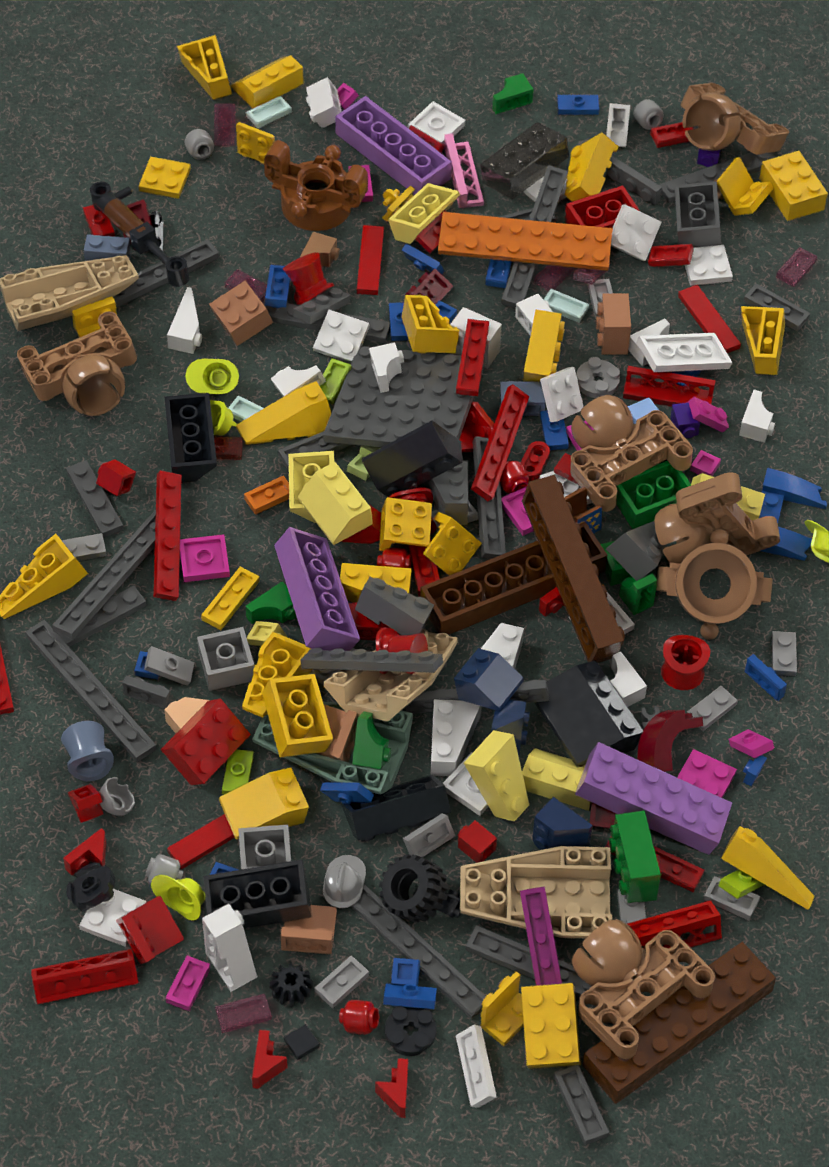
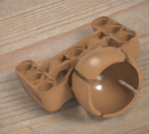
[680,83,789,154]
[17,312,137,416]
[570,395,693,512]
[654,472,780,564]
[572,919,715,1059]

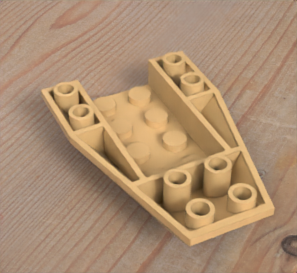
[0,255,139,331]
[324,629,458,721]
[460,846,612,938]

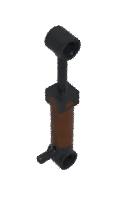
[90,181,189,287]

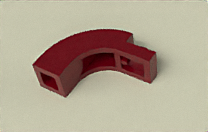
[637,710,703,772]

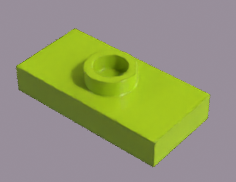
[320,358,352,404]
[222,749,254,795]
[718,869,765,899]

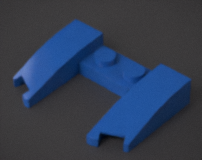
[758,468,827,561]

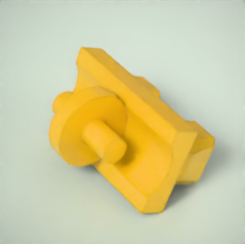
[382,186,415,221]

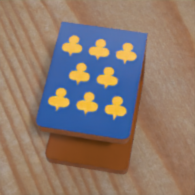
[564,487,602,534]

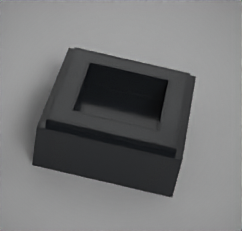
[284,1024,319,1061]

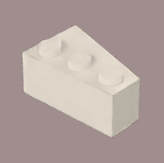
[481,623,524,669]
[431,699,482,776]
[202,904,257,992]

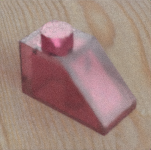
[214,103,236,146]

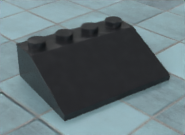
[534,660,643,767]

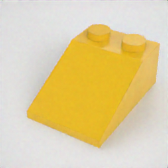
[219,768,309,839]

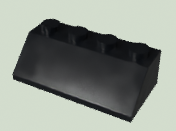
[164,393,217,483]
[362,420,462,497]
[341,775,451,841]
[203,859,312,929]

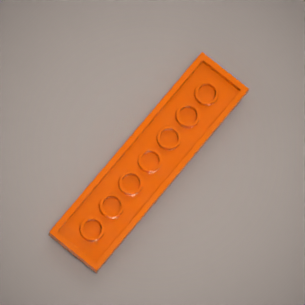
[438,212,613,271]

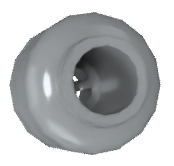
[633,99,664,130]
[185,129,214,160]
[145,854,184,885]

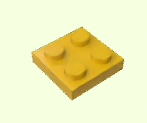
[139,157,191,199]

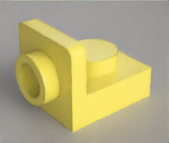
[247,621,288,646]

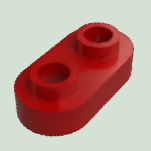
[520,441,550,481]

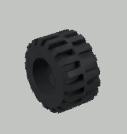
[379,854,448,922]

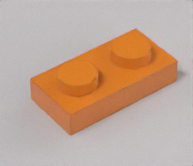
[244,475,289,515]

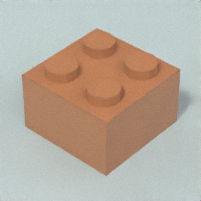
[209,281,273,346]
[596,293,631,354]

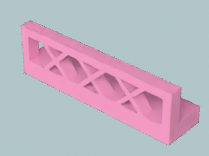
[444,133,484,208]

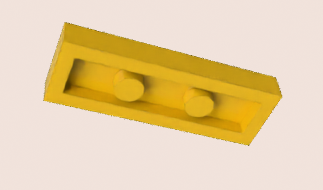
[201,566,260,630]

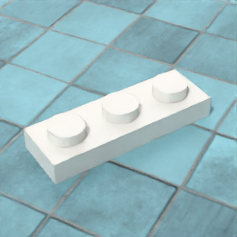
[456,1025,497,1108]

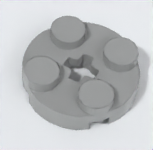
[576,357,620,398]

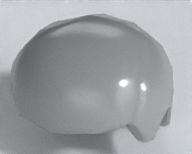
[99,777,135,816]

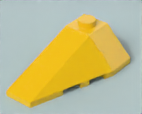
[236,381,331,445]
[0,534,88,619]
[242,632,313,718]
[721,826,814,910]

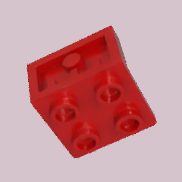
[459,402,494,452]
[116,896,184,964]

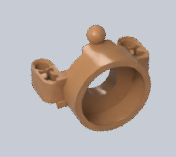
[656,529,773,640]

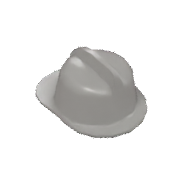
[323,855,366,908]

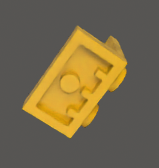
[236,122,275,164]
[717,157,773,216]
[72,296,117,338]
[379,497,432,551]
[423,512,482,576]
[481,971,524,1046]

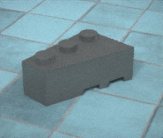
[606,521,666,581]
[355,577,434,635]

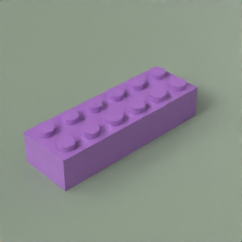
[335,96,452,195]
[274,527,360,651]
[575,742,732,855]

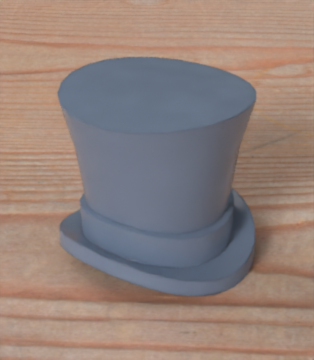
[61,721,114,781]

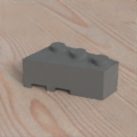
[423,461,468,525]

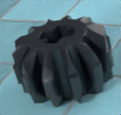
[269,962,313,1007]

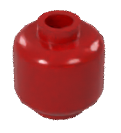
[500,461,530,494]
[377,547,412,568]
[339,1000,379,1035]

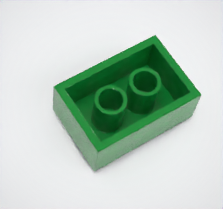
[616,461,691,529]
[609,811,661,904]

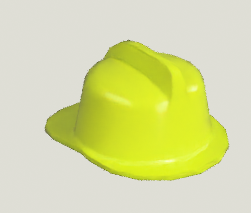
[185,359,239,394]
[210,400,237,436]
[805,520,829,563]
[151,875,205,921]

